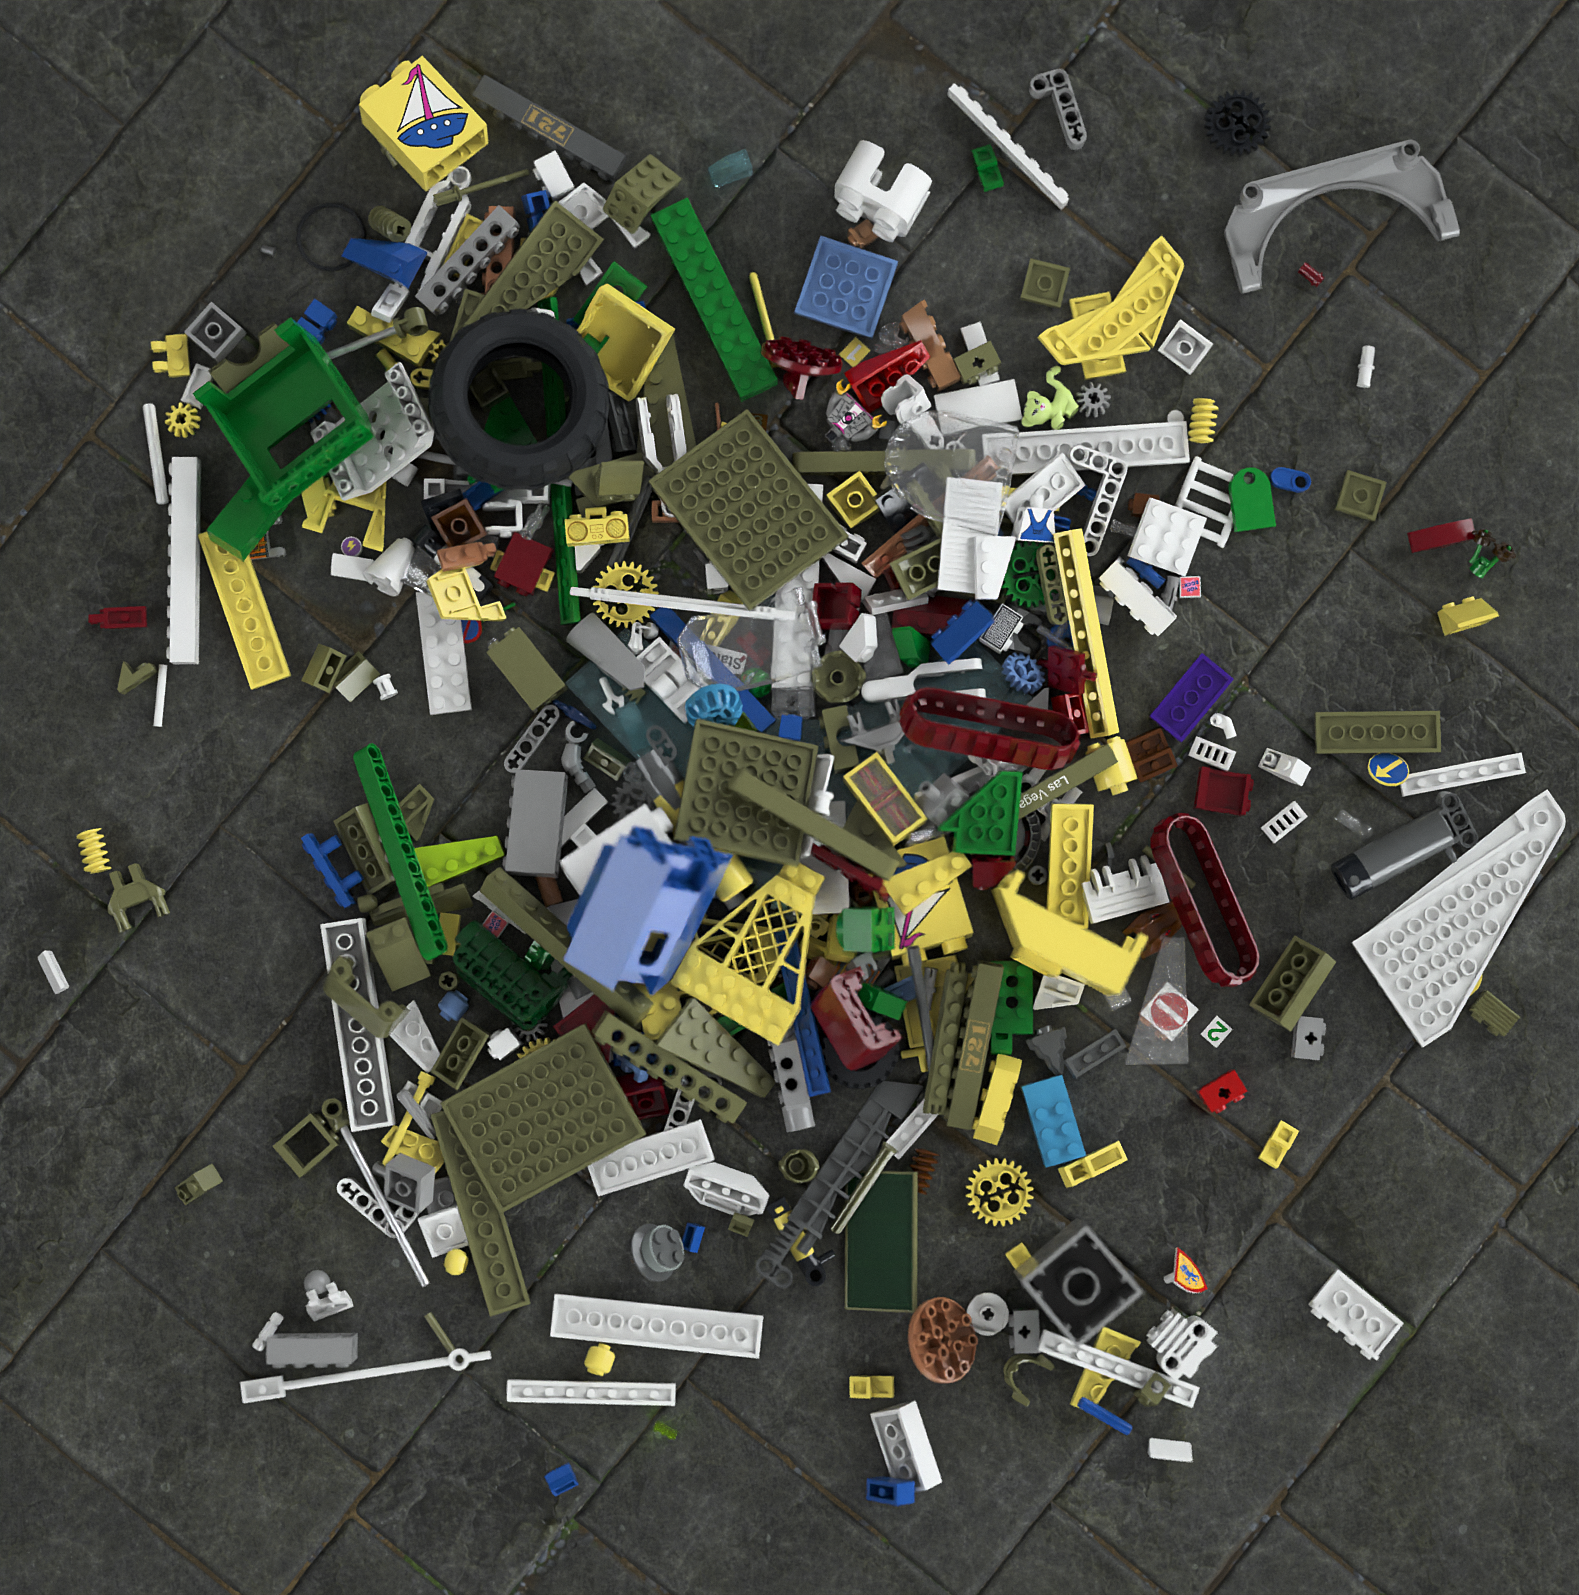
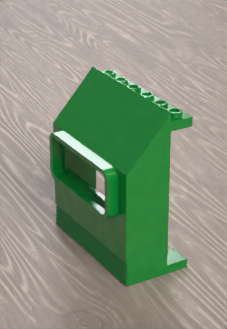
[192,317,374,513]

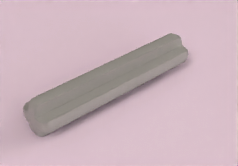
[397,1089,436,1139]

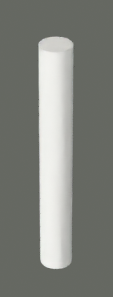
[153,664,167,727]

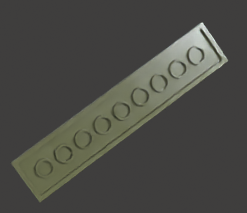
[430,1111,530,1317]

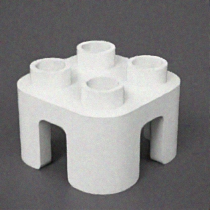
[834,140,932,242]

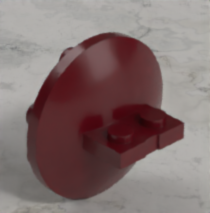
[761,336,843,400]

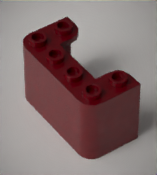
[811,966,902,1070]

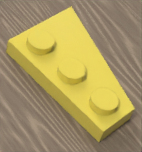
[381,1125,444,1174]

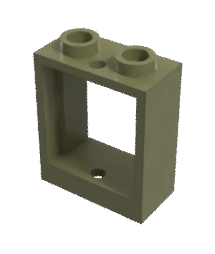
[273,1112,341,1178]

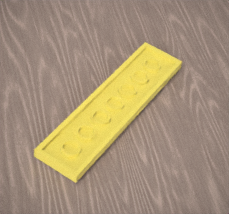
[198,531,291,690]

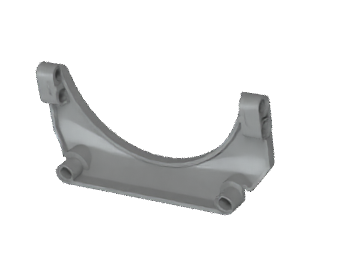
[1224,140,1460,294]

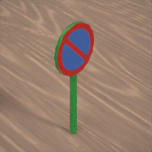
[461,602,516,644]

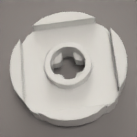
[967,1292,1009,1336]

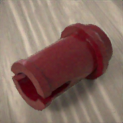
[1298,262,1325,287]

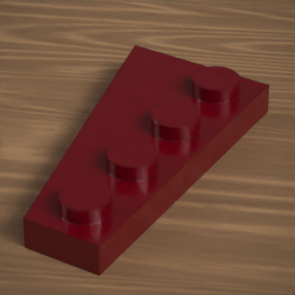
[811,843,890,903]

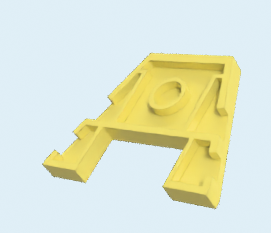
[427,561,506,621]

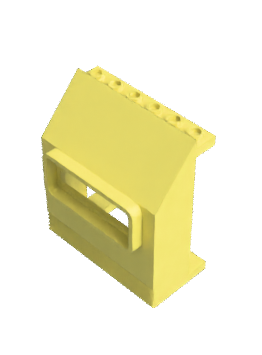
[991,871,1148,994]

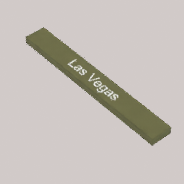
[1018,743,1119,820]

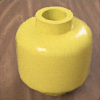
[584,1343,615,1376]

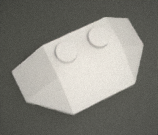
[684,1162,769,1216]

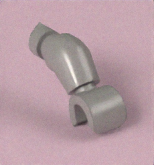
[561,721,596,793]

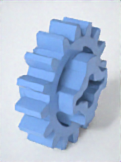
[1002,652,1045,694]

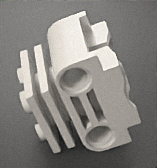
[1146,1309,1217,1381]

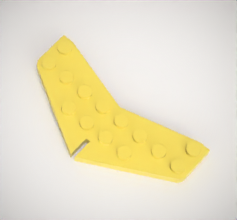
[1038,236,1184,365]

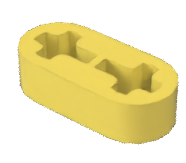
[410,368,433,390]

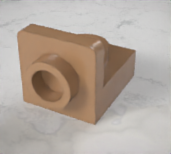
[847,218,879,249]

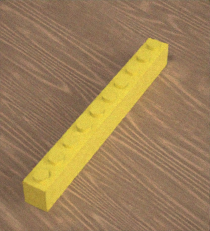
[1053,528,1119,738]

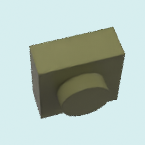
[728,1212,754,1237]

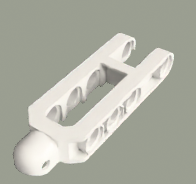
[405,166,471,292]

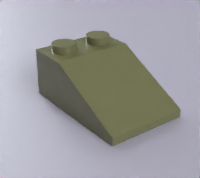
[595,461,644,502]
[889,537,942,601]
[366,917,431,992]

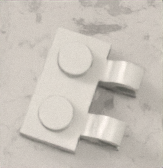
[306,1282,353,1321]

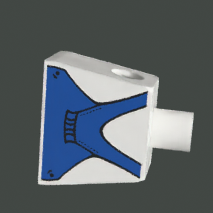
[1011,495,1055,543]

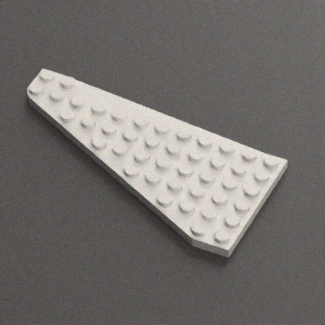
[1351,789,1565,1047]

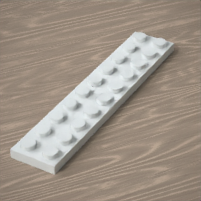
[981,421,1190,476]
[550,1293,763,1358]

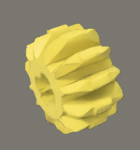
[165,403,201,438]

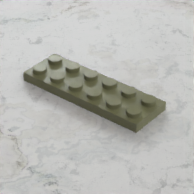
[1314,711,1441,754]

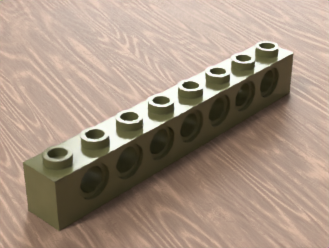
[592,1010,747,1124]

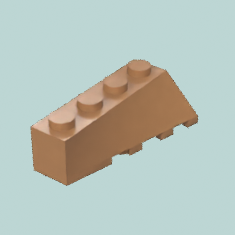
[900,300,961,392]

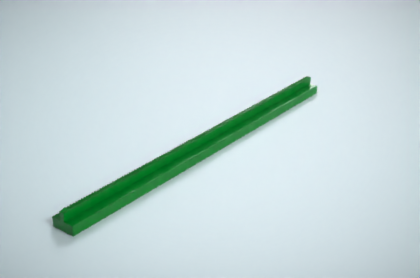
[537,297,581,625]

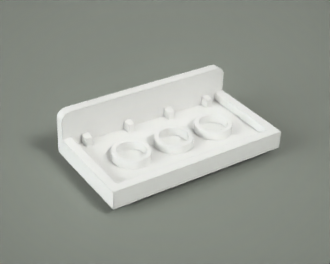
[1308,1269,1404,1360]

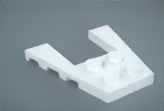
[558,183,651,286]

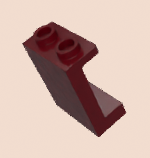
[494,532,554,597]
[1193,767,1254,816]

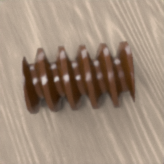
[903,1148,940,1195]

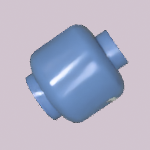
[438,990,469,1022]

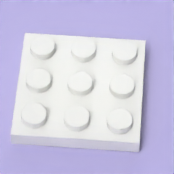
[1128,497,1207,576]

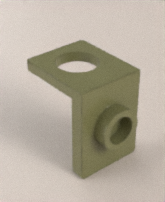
[1133,1372,1171,1407]

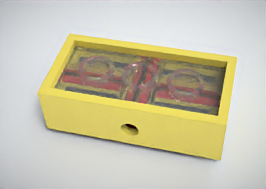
[843,752,927,847]

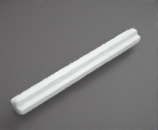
[143,404,169,504]

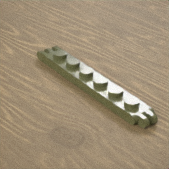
[923,961,968,1115]

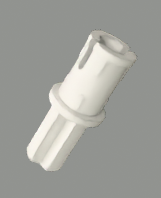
[1357,346,1375,388]

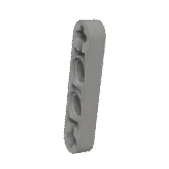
[504,705,560,774]

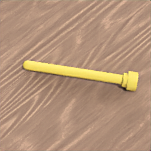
[749,272,778,368]
[383,1071,436,1166]

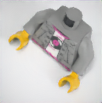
[825,379,887,444]

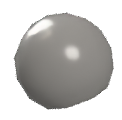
[304,1270,330,1295]

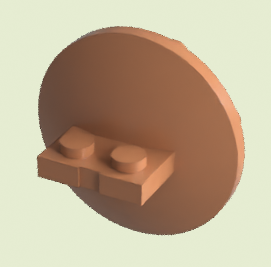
[908,1297,978,1383]

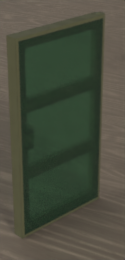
[845,1170,917,1313]

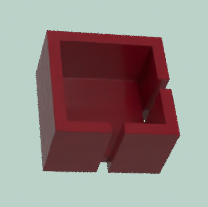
[810,583,862,630]

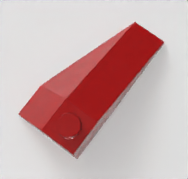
[844,340,930,413]

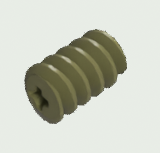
[368,205,411,242]

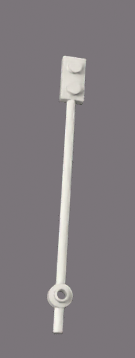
[240,1348,491,1403]

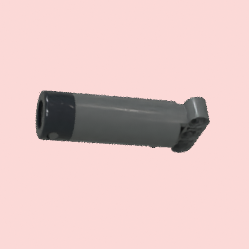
[1331,791,1478,900]

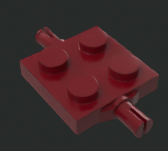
[1038,645,1097,695]

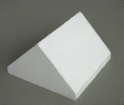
[1158,319,1213,375]

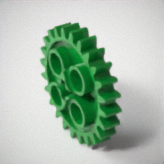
[1001,541,1058,608]

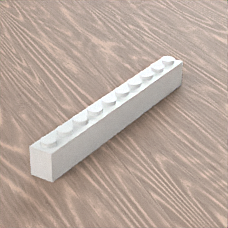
[166,457,201,664]

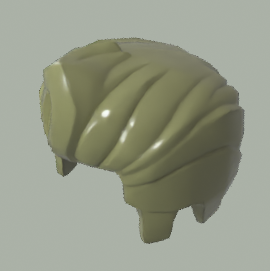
[778,1149,819,1183]

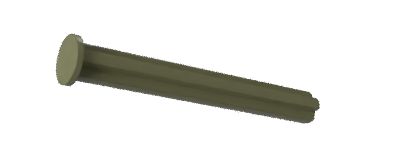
[830,1142,897,1234]

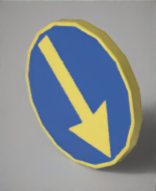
[1367,753,1409,786]

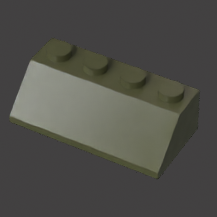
[333,803,396,895]

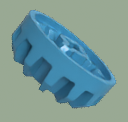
[685,684,743,729]

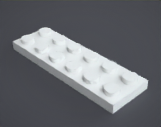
[416,591,472,715]
[588,1119,714,1196]

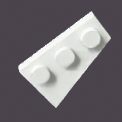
[390,1000,441,1074]

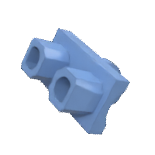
[616,1045,652,1083]

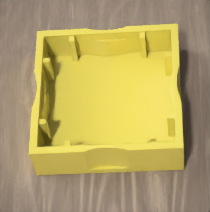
[577,284,675,402]

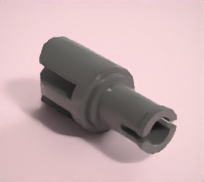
[900,525,936,554]

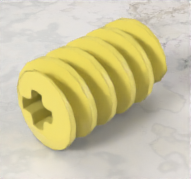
[1188,398,1219,443]
[76,828,111,874]

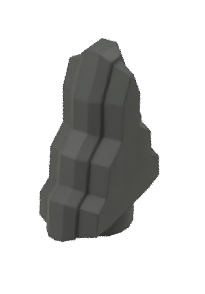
[1025,1024,1067,1076]

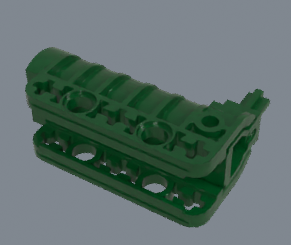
[453,920,573,1031]

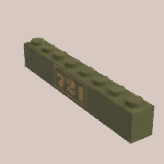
[943,960,1004,1130]

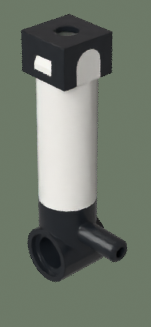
[411,524,494,602]

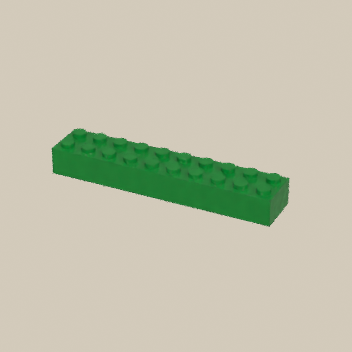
[651,197,778,402]

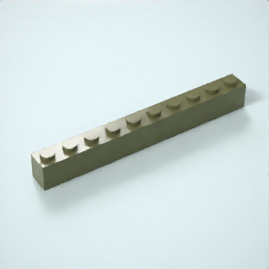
[480,867,653,1028]

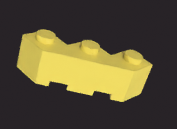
[972,1054,1022,1145]

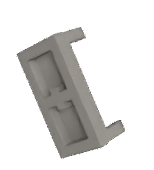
[847,952,877,984]

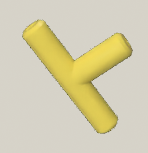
[900,1047,928,1072]

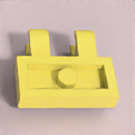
[151,334,191,378]

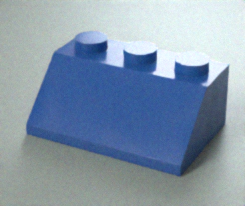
[931,599,995,665]

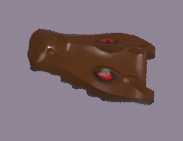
[1121,901,1197,960]

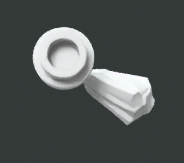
[627,622,659,655]

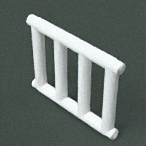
[1175,456,1251,548]

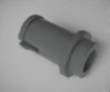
[874,967,896,988]

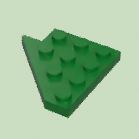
[938,770,1023,856]

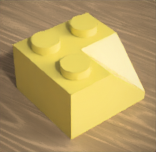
[826,471,880,528]

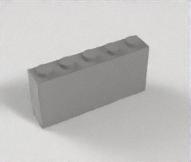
[503,769,568,878]

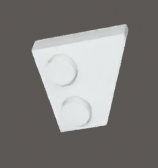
[1033,975,1085,1010]

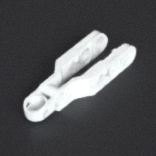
[636,394,687,518]
[861,658,986,703]

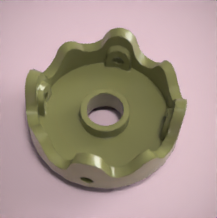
[812,650,866,704]

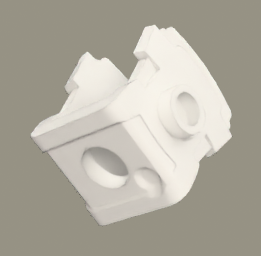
[881,375,931,427]
[483,499,523,538]

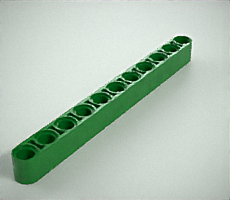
[353,743,448,961]

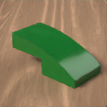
[971,144,1004,192]

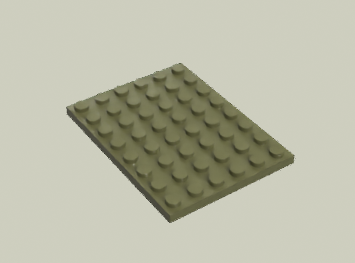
[648,409,849,612]
[440,1023,646,1214]

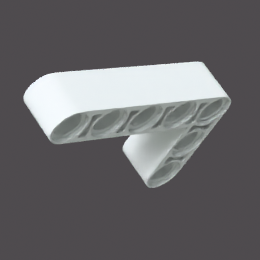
[1068,445,1128,556]

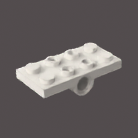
[636,637,706,725]

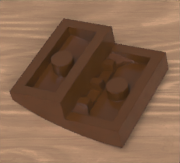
[1125,726,1178,783]

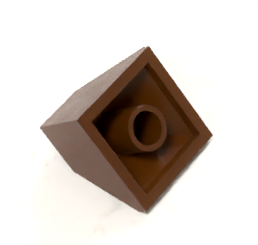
[431,498,488,548]

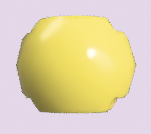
[444,1249,469,1275]

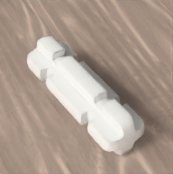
[252,1312,284,1351]

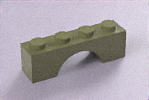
[208,322,289,393]

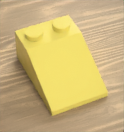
[1437,596,1499,636]

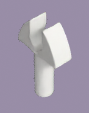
[599,677,624,715]

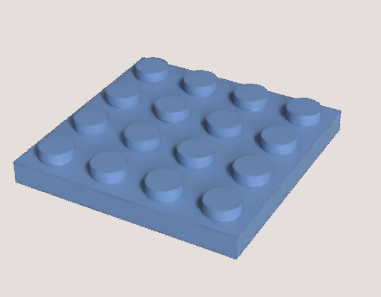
[794,236,898,340]

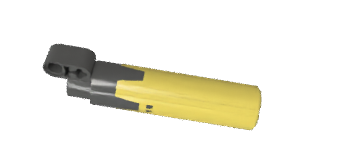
[635,726,754,902]

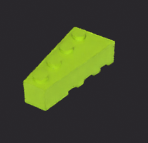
[414,836,507,887]

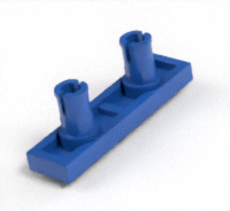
[301,833,364,908]

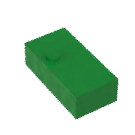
[207,475,291,562]

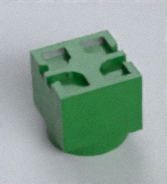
[836,906,895,952]

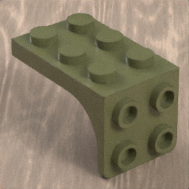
[603,154,682,234]

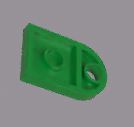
[1229,467,1276,532]

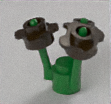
[1469,529,1516,578]

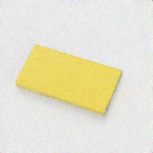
[1069,292,1126,380]

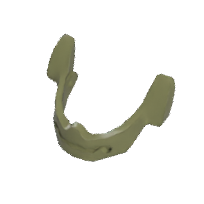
[1003,1353,1055,1406]

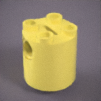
[1085,736,1138,796]

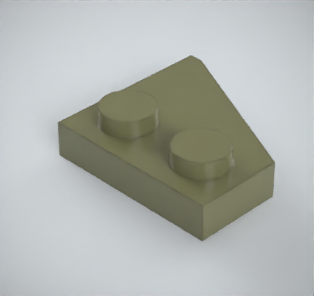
[399,784,435,841]

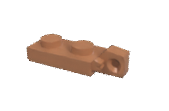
[437,542,497,572]

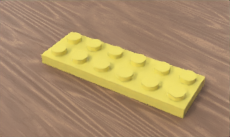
[1046,803,1094,929]

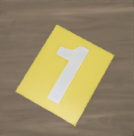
[839,337,870,367]

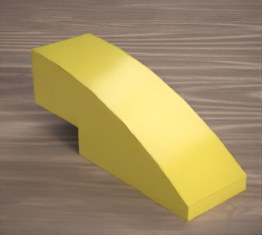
[1058,1141,1128,1188]

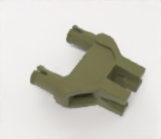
[107,863,170,933]

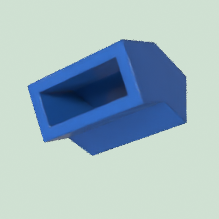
[682,1222,705,1253]
[544,1462,579,1497]

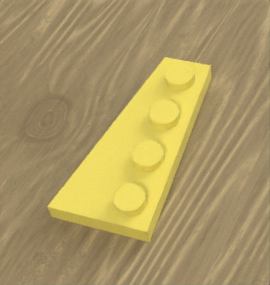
[883,852,972,916]

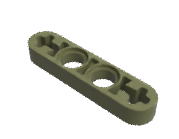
[1036,545,1068,625]

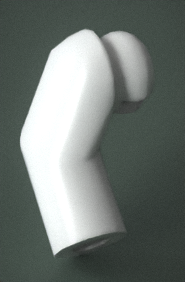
[1210,713,1236,739]

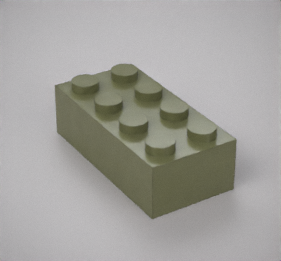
[1249,935,1336,1032]

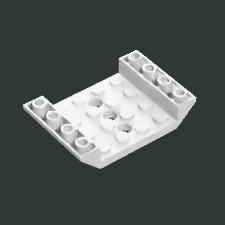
[310,362,434,501]

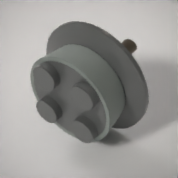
[631,1224,684,1282]

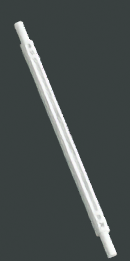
[570,587,796,620]

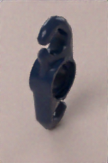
[552,699,597,730]

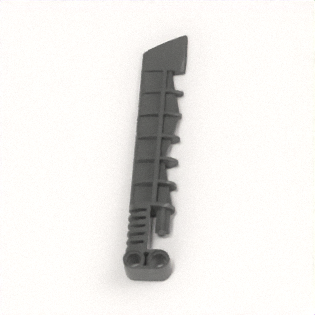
[756,1081,923,1289]

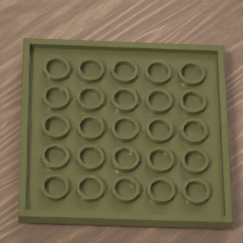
[674,719,818,867]

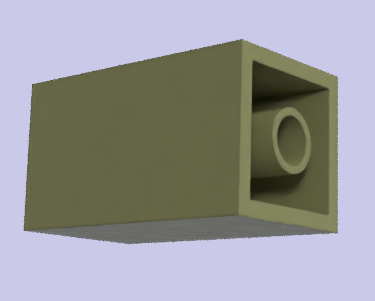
[486,627,568,714]

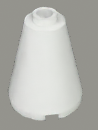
[363,538,415,596]

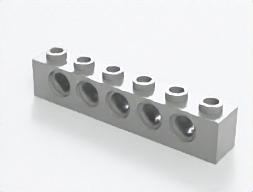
[415,205,520,317]

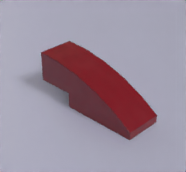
[1407,518,1475,553]

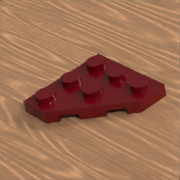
[553,994,615,1063]

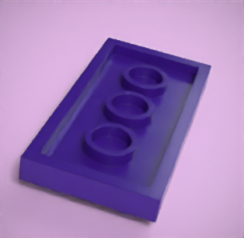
[1149,653,1234,743]

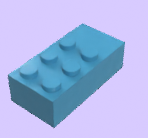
[1020,1074,1086,1168]

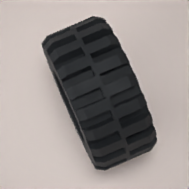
[820,1010,899,1089]

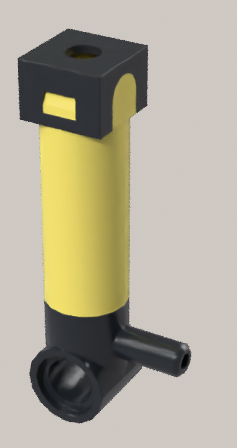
[766,1196,836,1287]

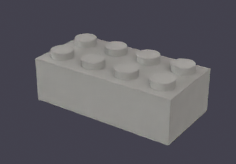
[266,1333,358,1368]

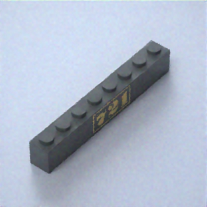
[472,74,626,181]

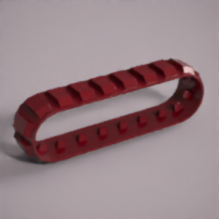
[899,687,1080,770]
[1150,813,1259,987]

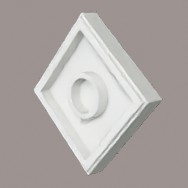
[418,1204,469,1258]

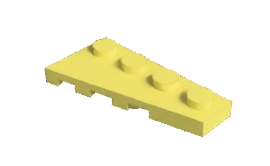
[1070,1326,1141,1409]

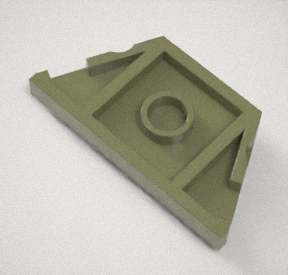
[567,452,643,507]
[842,801,907,874]

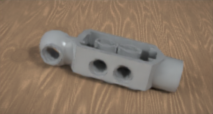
[767,1024,815,1132]

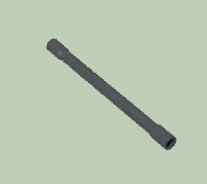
[907,945,934,1072]

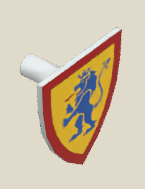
[1164,1247,1208,1293]

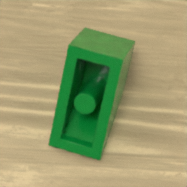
[892,626,931,668]
[857,982,908,1020]

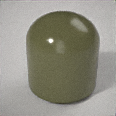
[357,894,378,913]

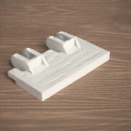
[1081,855,1169,924]

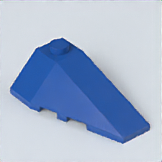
[342,238,428,288]

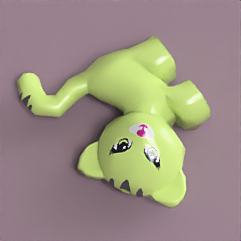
[1021,365,1079,430]

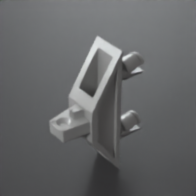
[838,699,904,764]

